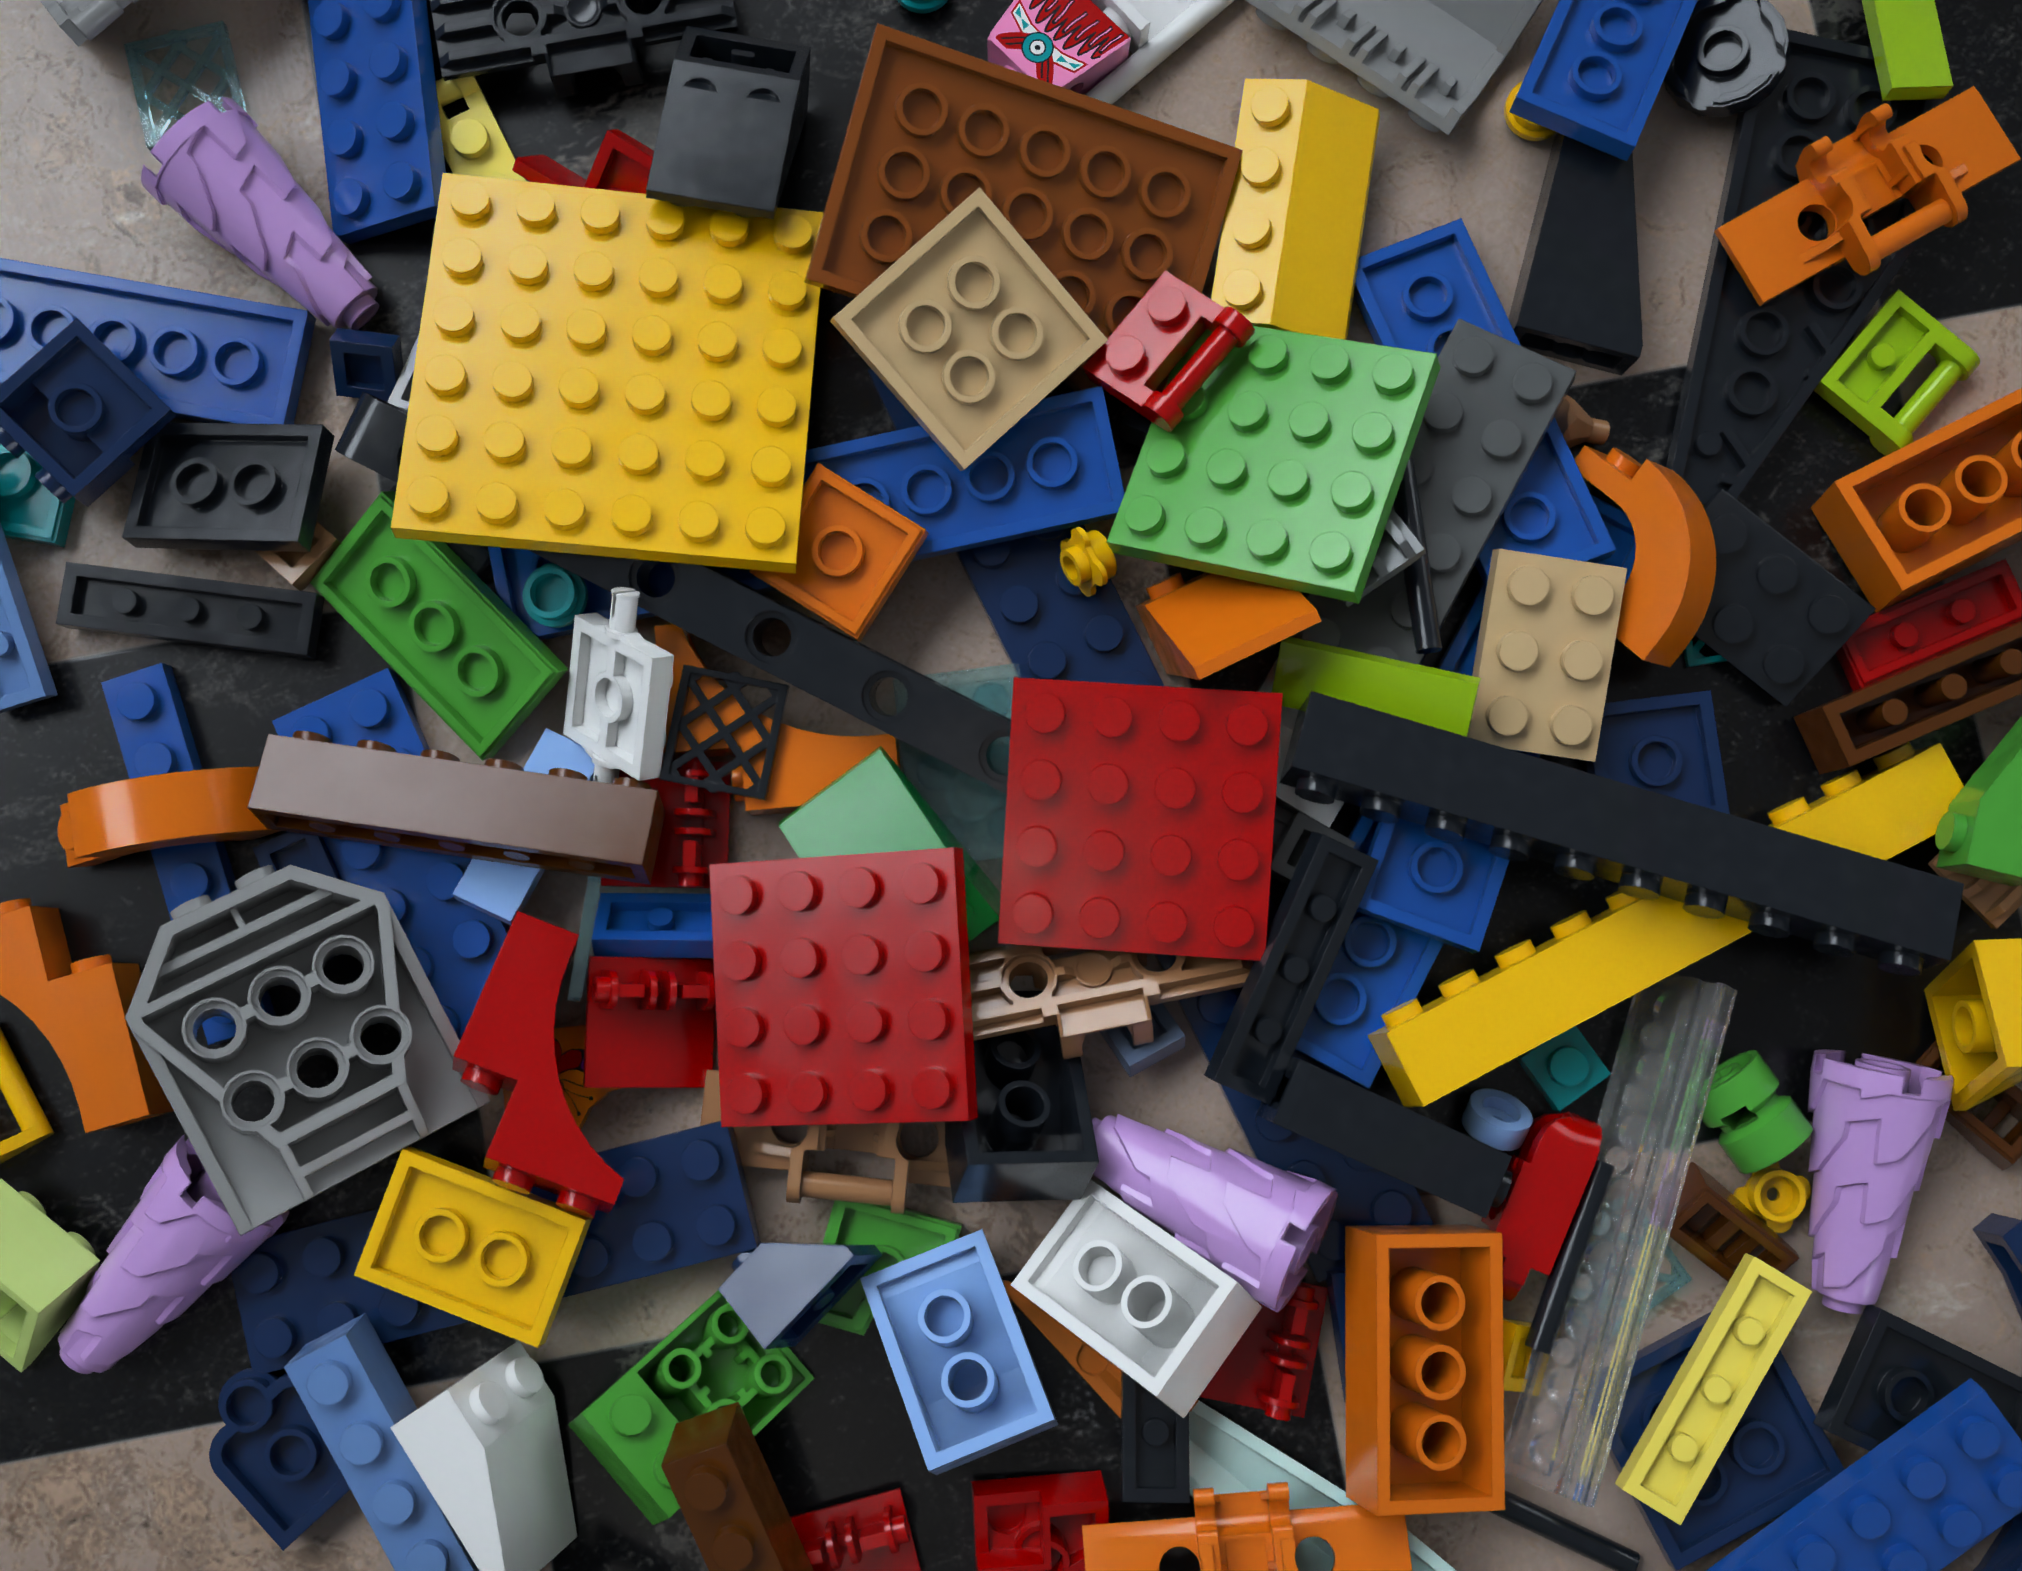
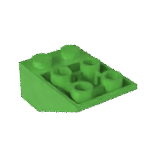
[568,1290,815,1525]

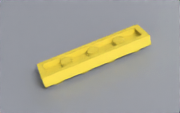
[1615,1253,1812,1526]

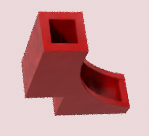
[452,911,624,1218]

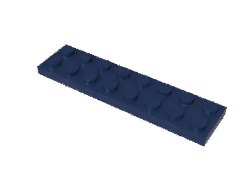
[231,1120,761,1374]

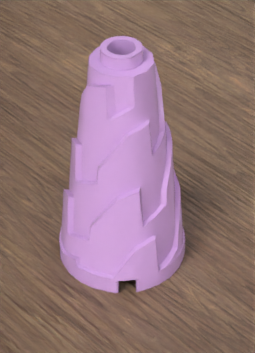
[141,97,379,330]
[1808,1049,1954,1314]
[1092,1114,1338,1312]
[58,1135,289,1374]

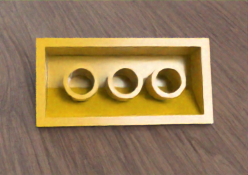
[1211,78,1380,340]

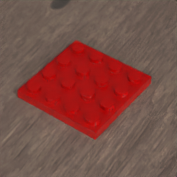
[998,677,1283,961]
[709,847,978,1127]

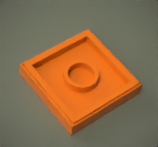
[749,463,929,642]

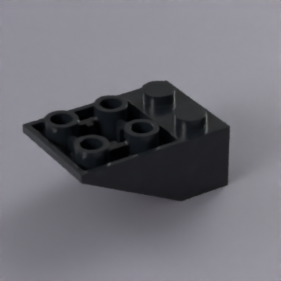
[646,26,811,219]

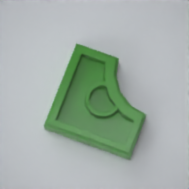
[818,1201,962,1336]

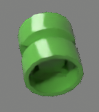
[1686,1050,1813,1174]

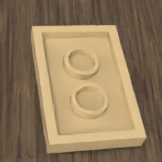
[1468,548,1627,762]

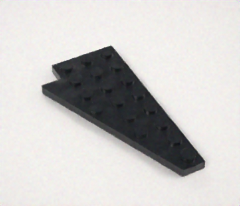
[1666,29,1938,507]

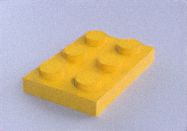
[354,1147,592,1348]

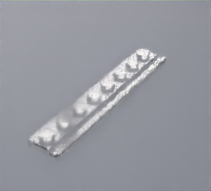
[1504,974,1737,1508]

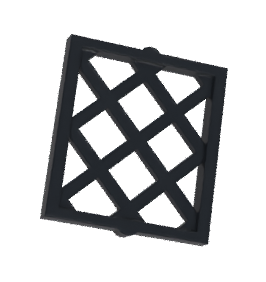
[659,665,790,801]

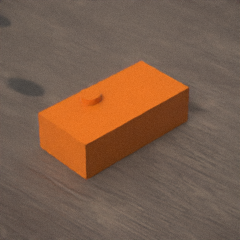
[1811,388,2022,613]
[1345,1224,1505,1516]

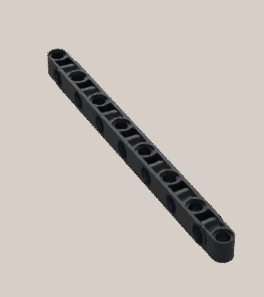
[335,392,1011,794]

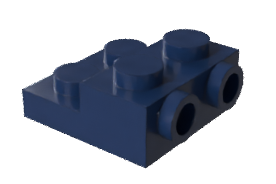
[0,318,176,507]

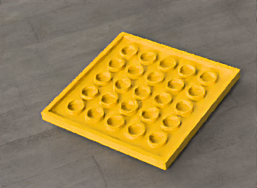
[391,173,823,574]

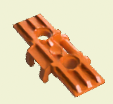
[1714,86,2021,306]
[1082,1482,1412,1571]

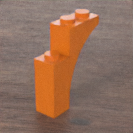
[654,624,901,816]
[0,898,174,1133]

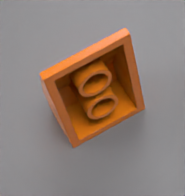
[1135,572,1322,680]

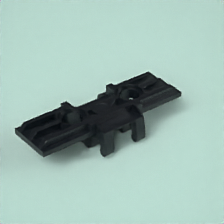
[430,0,739,98]

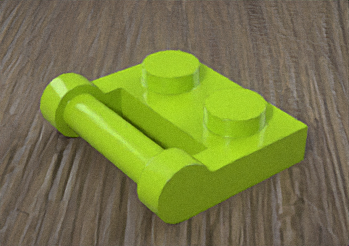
[1814,289,1980,456]

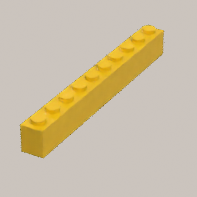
[1367,742,1964,1107]

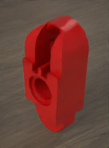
[1481,1111,1602,1302]

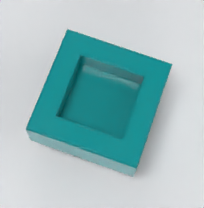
[1516,1026,1611,1112]

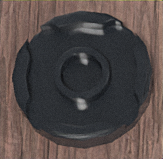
[1664,0,1790,117]

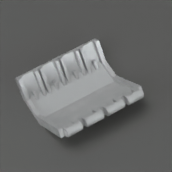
[1245,0,1543,135]

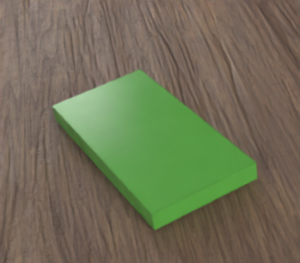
[310,491,568,761]

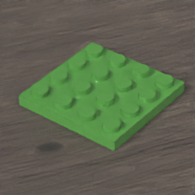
[1106,326,1441,604]

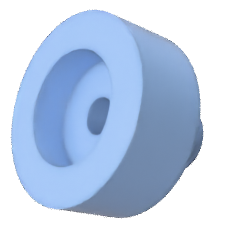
[1461,1088,1533,1151]

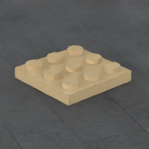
[830,187,1108,471]

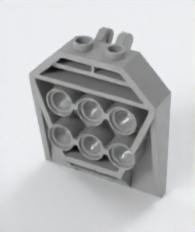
[125,865,490,1236]

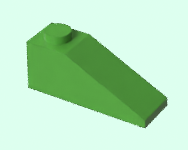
[1935,716,2022,886]

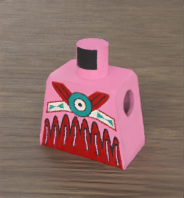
[987,0,1131,95]

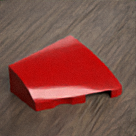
[972,1470,1109,1571]

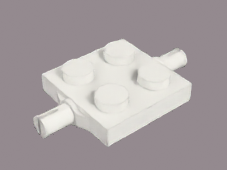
[563,587,674,784]

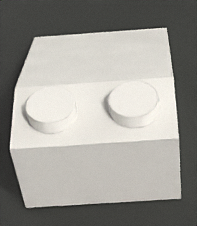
[1011,1179,1262,1418]
[390,1340,578,1571]

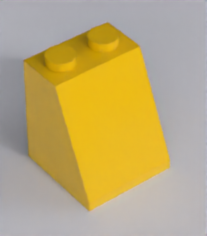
[1924,938,2022,1111]

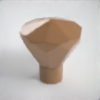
[1555,395,1610,448]

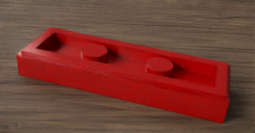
[1835,558,2022,691]

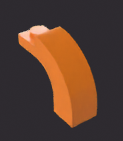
[1574,445,1716,667]
[57,766,280,868]

